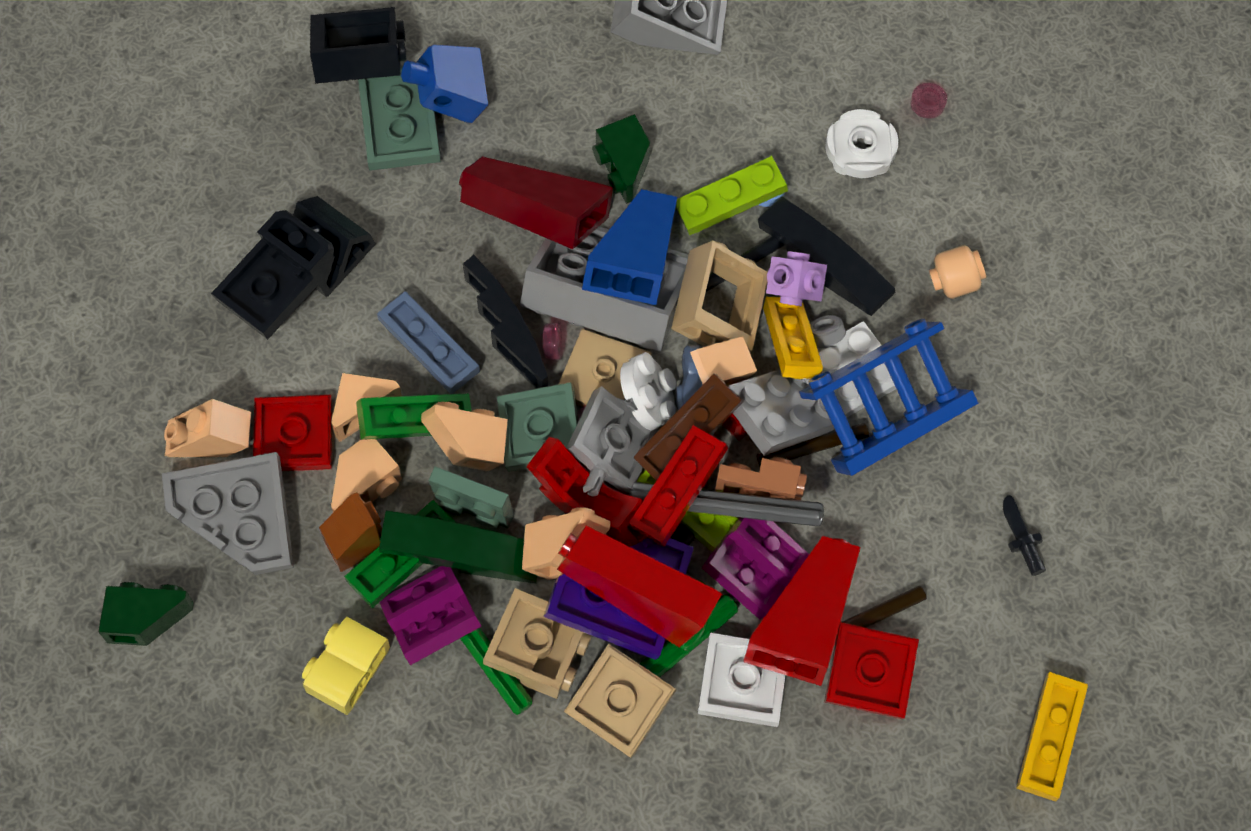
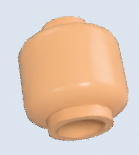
[929,245,986,299]

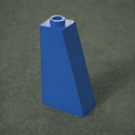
[582,189,677,305]

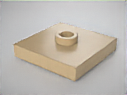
[558,329,652,408]
[564,644,677,758]

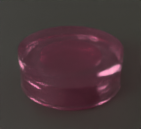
[910,83,947,119]
[543,323,563,360]

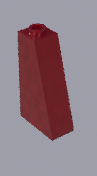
[459,156,613,249]

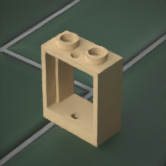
[671,240,768,352]

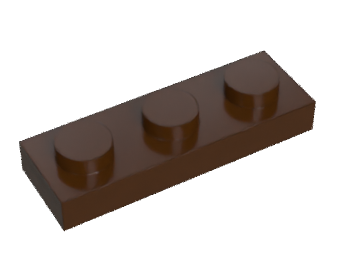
[633,374,744,481]

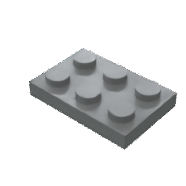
[729,369,835,456]

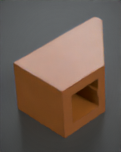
[319,492,382,572]

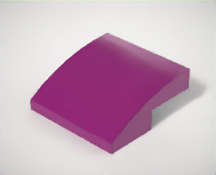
[702,518,809,620]
[379,566,481,665]

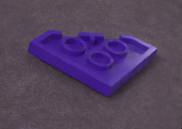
[544,537,694,660]

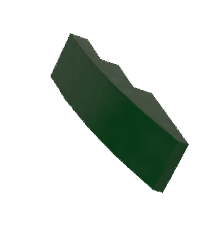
[379,510,537,584]

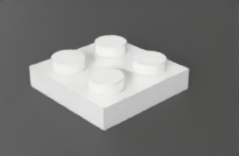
[817,321,896,418]
[698,633,785,727]

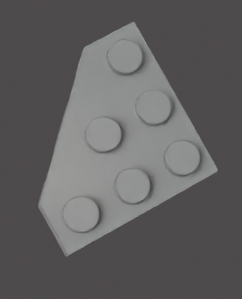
[162,452,294,575]

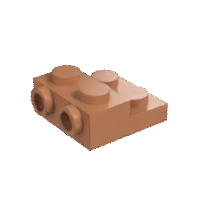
[715,457,807,500]

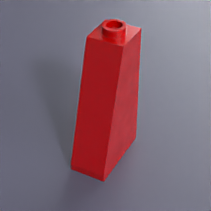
[557,525,722,648]
[744,536,861,686]

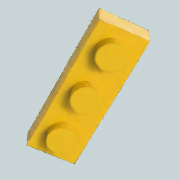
[763,296,823,379]
[1016,672,1088,802]

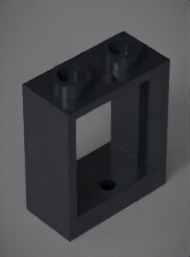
[310,7,407,84]

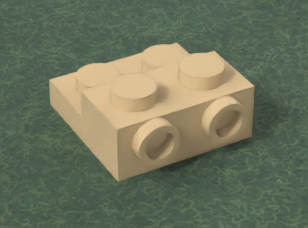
[483,588,592,699]

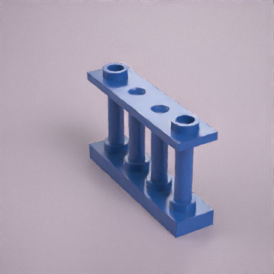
[799,318,979,476]

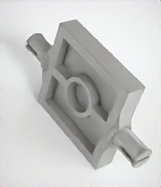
[566,386,659,496]

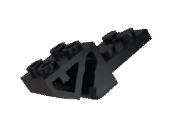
[211,196,376,340]

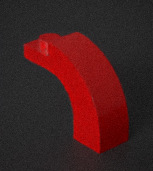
[526,437,647,547]

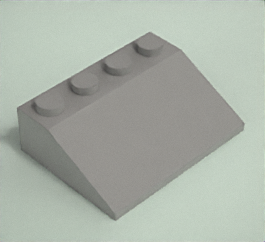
[610,0,727,55]
[520,226,689,352]

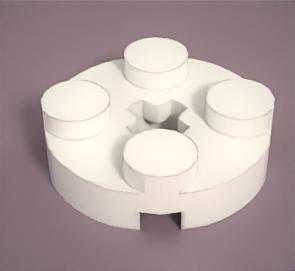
[825,109,898,178]
[620,352,678,431]

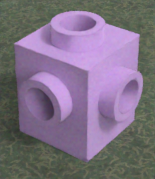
[766,251,827,306]

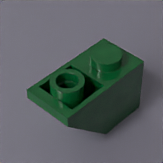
[592,114,650,204]
[98,582,194,646]

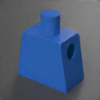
[401,45,488,123]

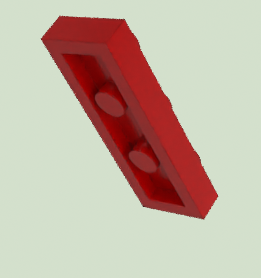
[629,425,728,547]

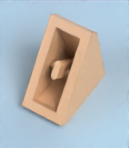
[690,336,757,386]
[331,373,402,442]

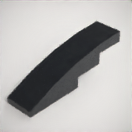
[758,196,896,316]
[463,255,548,389]

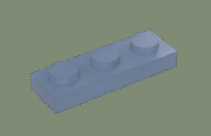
[377,291,480,394]

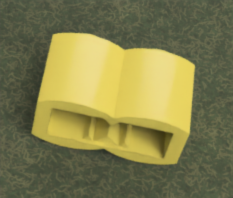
[302,616,390,715]

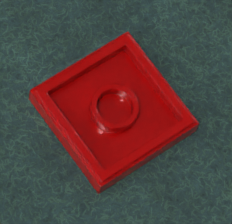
[253,394,332,471]
[824,622,919,719]

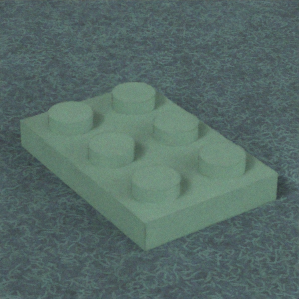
[358,67,441,171]

